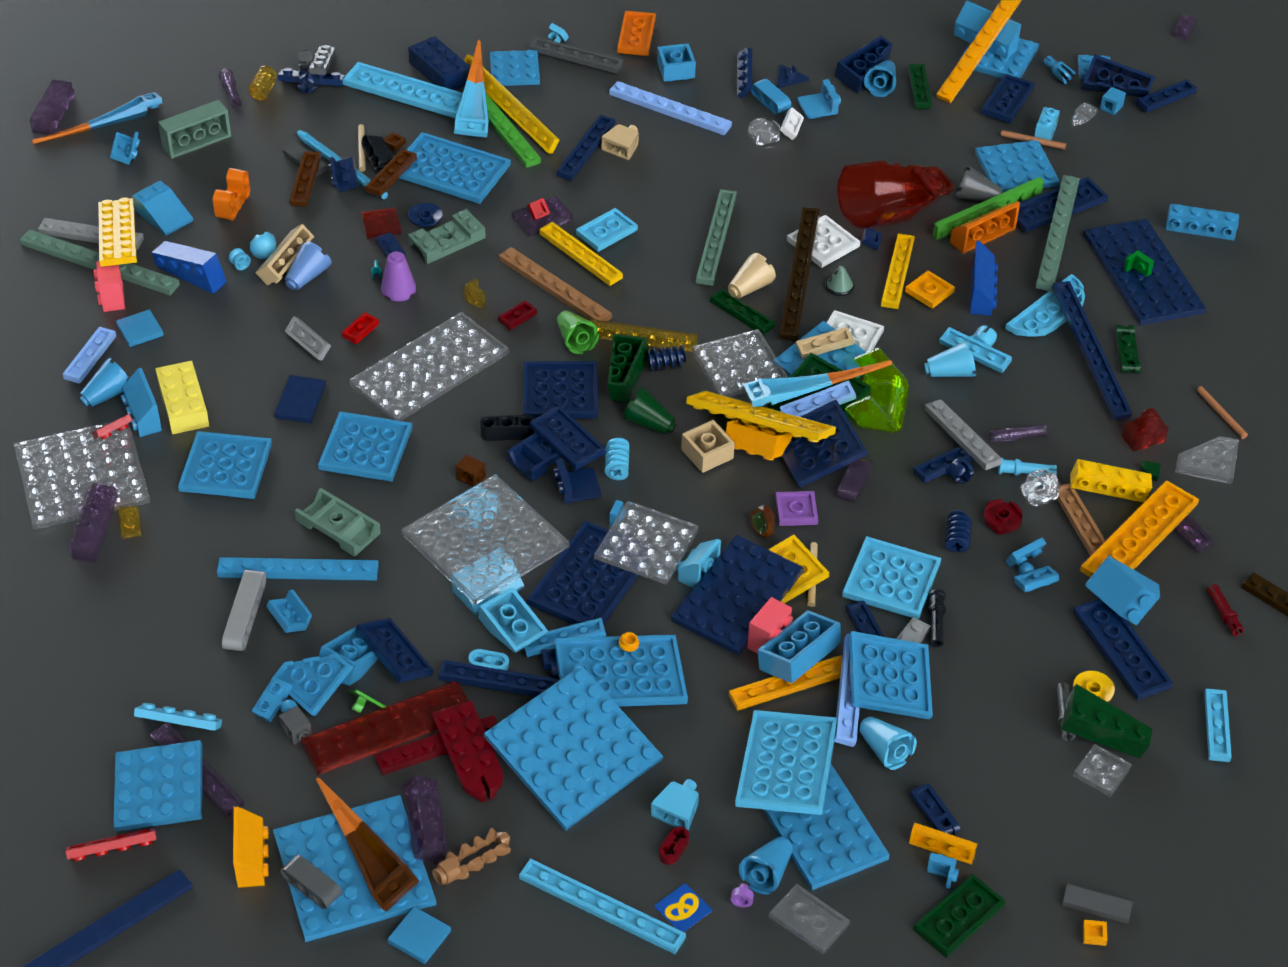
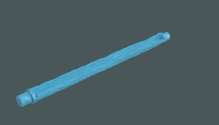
[296,130,388,199]

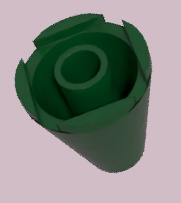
[623,387,677,435]

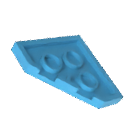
[271,653,354,716]

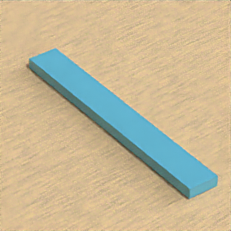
[519,858,686,954]

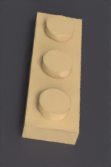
[796,327,854,359]

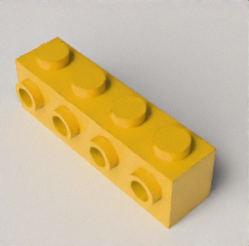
[1070,459,1152,503]

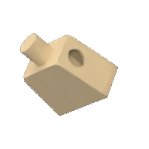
[602,125,639,160]

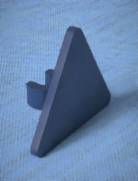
[777,65,809,88]

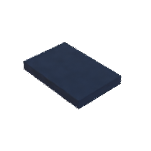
[274,375,326,423]

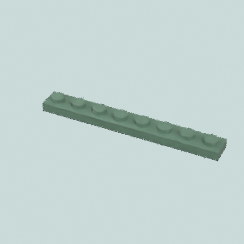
[696,189,737,286]

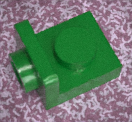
[1124,250,1154,277]

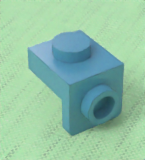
[927,853,959,889]

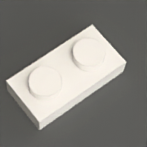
[780,108,804,140]

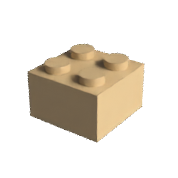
[681,420,735,473]

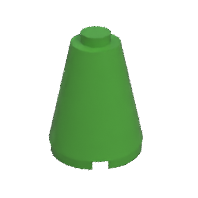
[557,311,599,354]

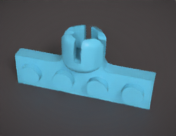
[940,325,1012,373]

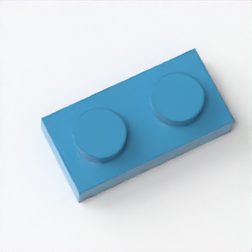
[1006,538,1047,567]

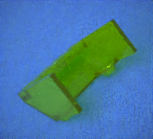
[845,347,909,433]

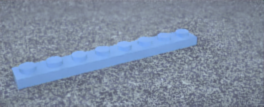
[609,81,732,135]

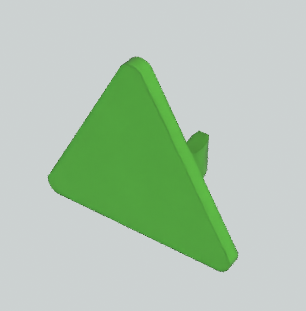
[349,689,388,713]

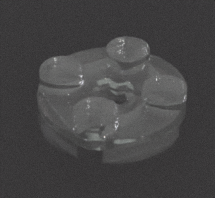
[748,118,780,146]
[1021,469,1060,506]

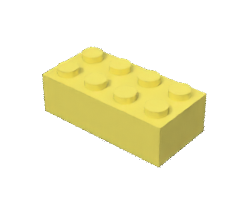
[155,361,209,435]

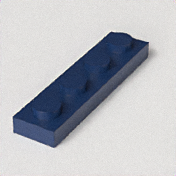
[737,46,752,99]
[1136,79,1197,113]

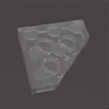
[1175,436,1239,484]

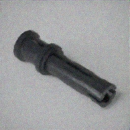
[928,589,946,647]

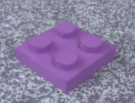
[775,491,818,526]

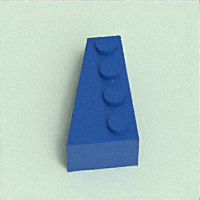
[151,241,227,294]

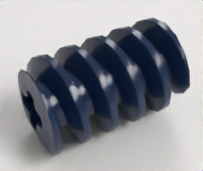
[646,345,686,372]
[945,510,972,552]

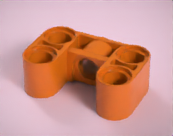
[213,168,250,221]

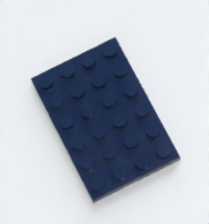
[527,521,654,625]
[671,534,804,655]

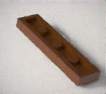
[366,149,417,197]
[289,151,321,206]

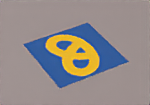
[654,883,713,932]

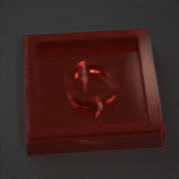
[362,208,401,239]

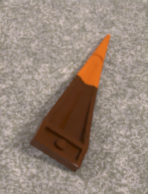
[316,778,419,912]

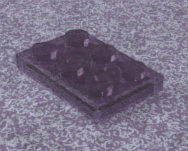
[512,196,573,237]

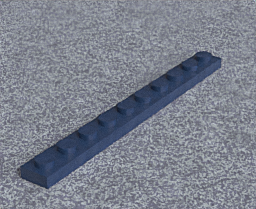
[1052,281,1133,420]

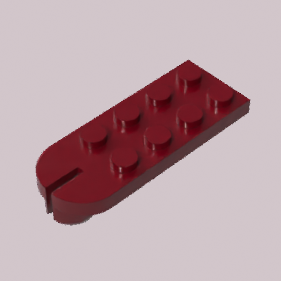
[432,701,503,802]

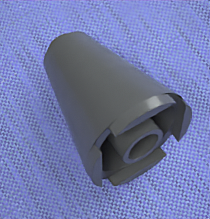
[954,165,1004,202]

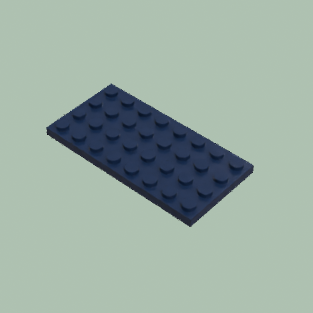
[1083,219,1206,326]

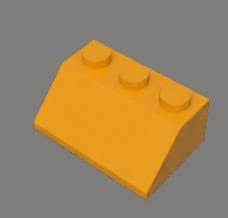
[726,418,793,460]
[233,807,269,888]

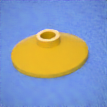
[1073,671,1115,702]

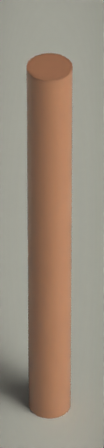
[1001,130,1067,150]
[1197,386,1248,439]

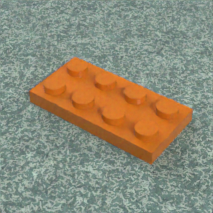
[617,11,656,56]

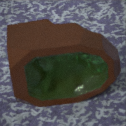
[750,505,775,539]

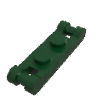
[1115,325,1141,373]

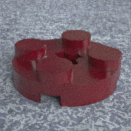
[983,499,1022,535]

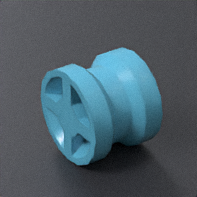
[228,248,251,270]

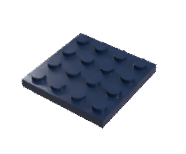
[523,361,598,419]
[782,399,868,488]

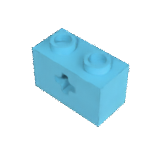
[1034,107,1060,140]

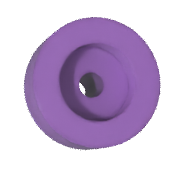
[731,884,754,907]

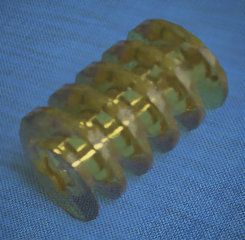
[249,66,277,101]

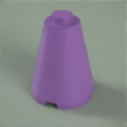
[381,251,416,302]

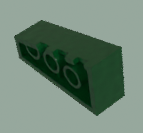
[608,333,649,403]
[1061,684,1152,758]

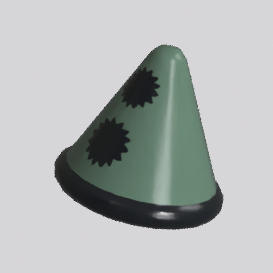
[825,266,854,296]

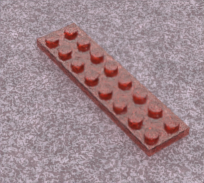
[302,681,469,775]

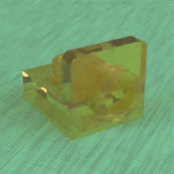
[118,506,142,538]

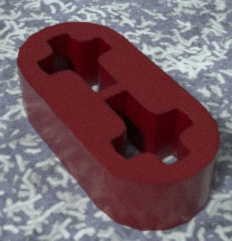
[659,826,690,865]

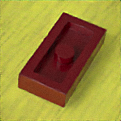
[498,300,537,330]

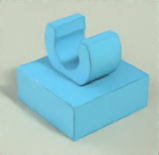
[548,23,569,43]

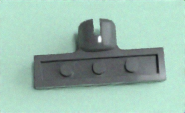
[298,45,335,75]

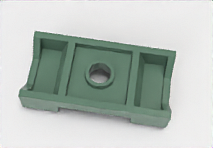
[408,209,486,264]
[295,488,381,557]

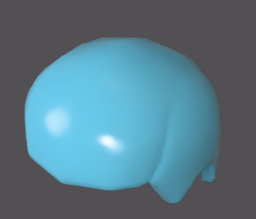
[250,232,277,259]

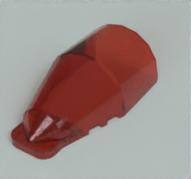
[837,160,954,229]

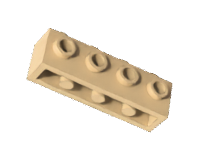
[256,224,314,286]

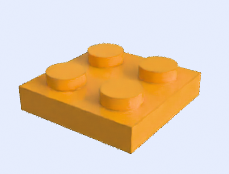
[905,270,955,309]

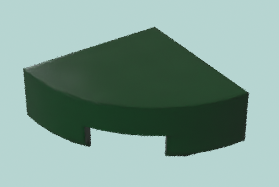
[1141,460,1161,481]

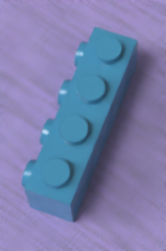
[1166,204,1239,241]

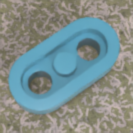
[468,649,509,670]

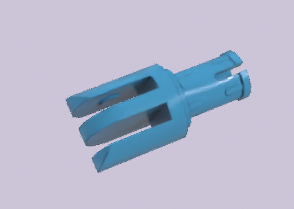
[1044,56,1076,85]

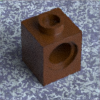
[455,454,486,488]

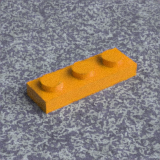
[909,823,977,865]

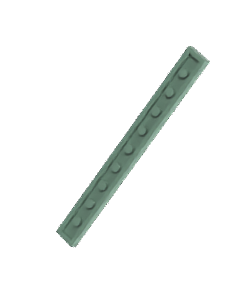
[1036,175,1080,292]
[20,229,180,295]

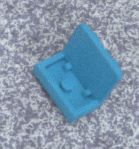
[797,79,841,119]

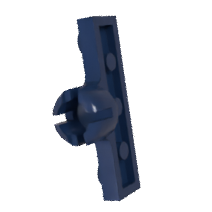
[278,68,345,94]
[913,446,974,484]

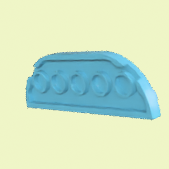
[1005,274,1085,337]

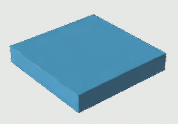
[116,309,164,347]
[388,906,451,964]

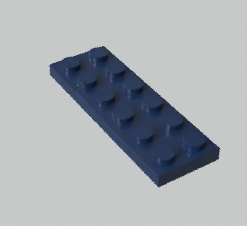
[1016,177,1108,232]
[1073,599,1173,701]

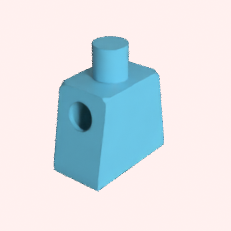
[651,779,699,831]

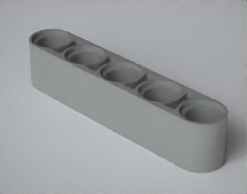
[222,570,267,652]

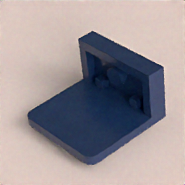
[553,459,601,504]

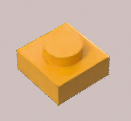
[1083,920,1107,946]

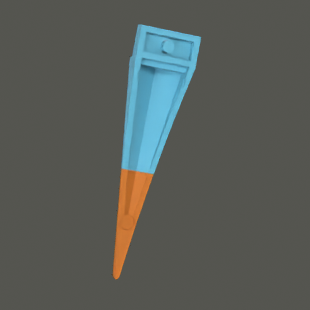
[454,40,489,138]
[743,360,892,408]

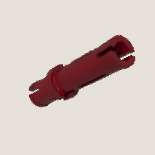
[1206,584,1244,636]

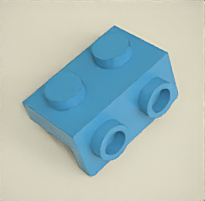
[110,131,140,165]
[266,590,312,633]

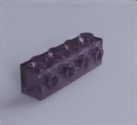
[30,80,75,135]
[68,483,118,563]
[403,774,448,864]

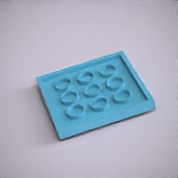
[842,536,942,619]

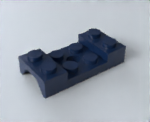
[507,433,562,482]

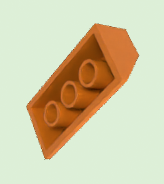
[950,201,1020,254]

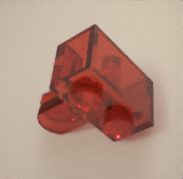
[1122,408,1169,452]

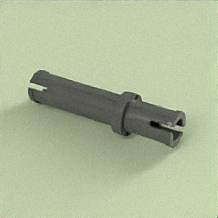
[1056,683,1075,741]

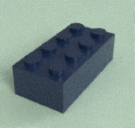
[408,36,471,90]

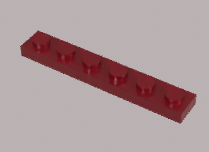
[375,715,498,776]

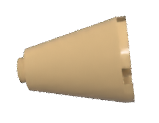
[728,253,776,299]

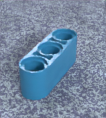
[751,79,791,114]

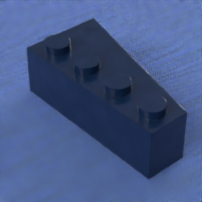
[835,36,893,94]
[1081,54,1155,97]

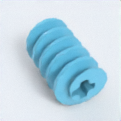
[605,438,629,480]

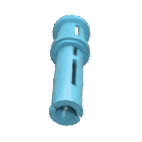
[998,458,1057,477]

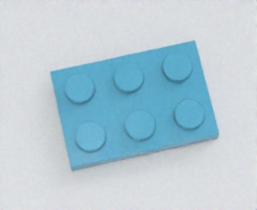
[576,208,638,252]

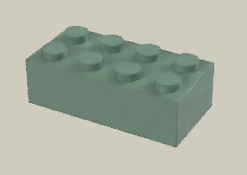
[158,100,231,159]

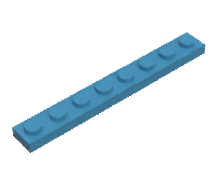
[217,557,379,581]

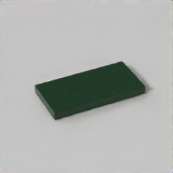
[913,874,1006,958]

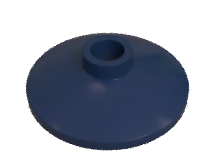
[408,203,443,227]

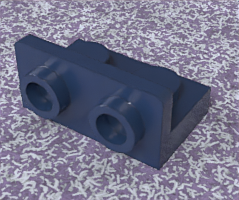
[329,156,359,193]

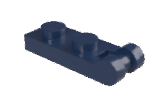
[910,783,961,835]

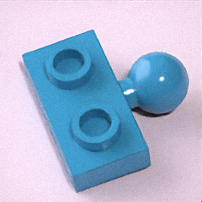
[1014,562,1059,592]
[252,676,298,723]

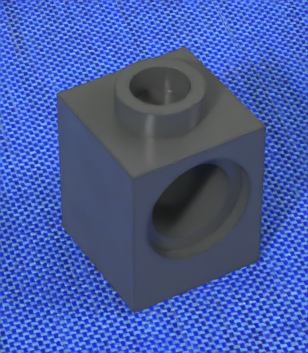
[279,706,312,745]

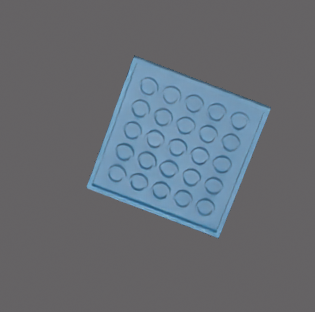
[484,665,663,831]
[273,795,436,942]

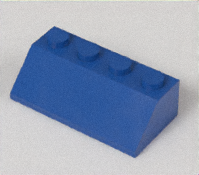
[970,241,998,316]

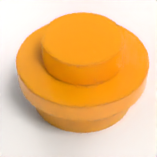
[619,632,639,652]

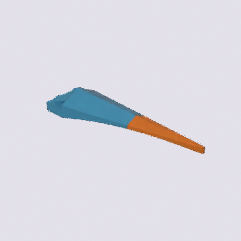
[32,92,163,144]

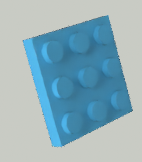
[490,50,540,86]

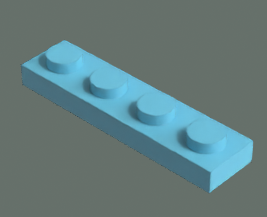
[1204,689,1232,762]
[134,703,222,731]

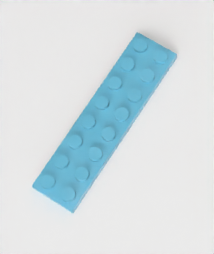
[342,62,463,118]

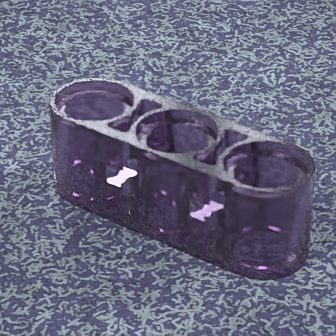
[837,457,873,502]

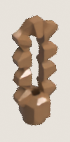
[432,828,511,886]

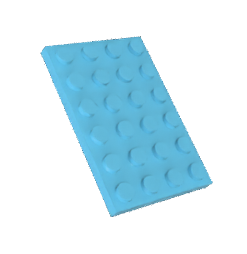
[735,710,837,815]

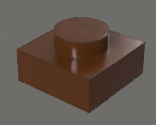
[383,132,406,151]

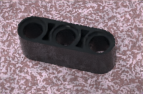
[362,135,393,170]
[480,415,535,441]

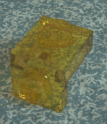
[464,278,486,309]

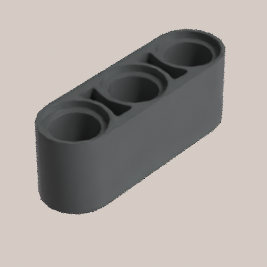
[280,855,343,909]

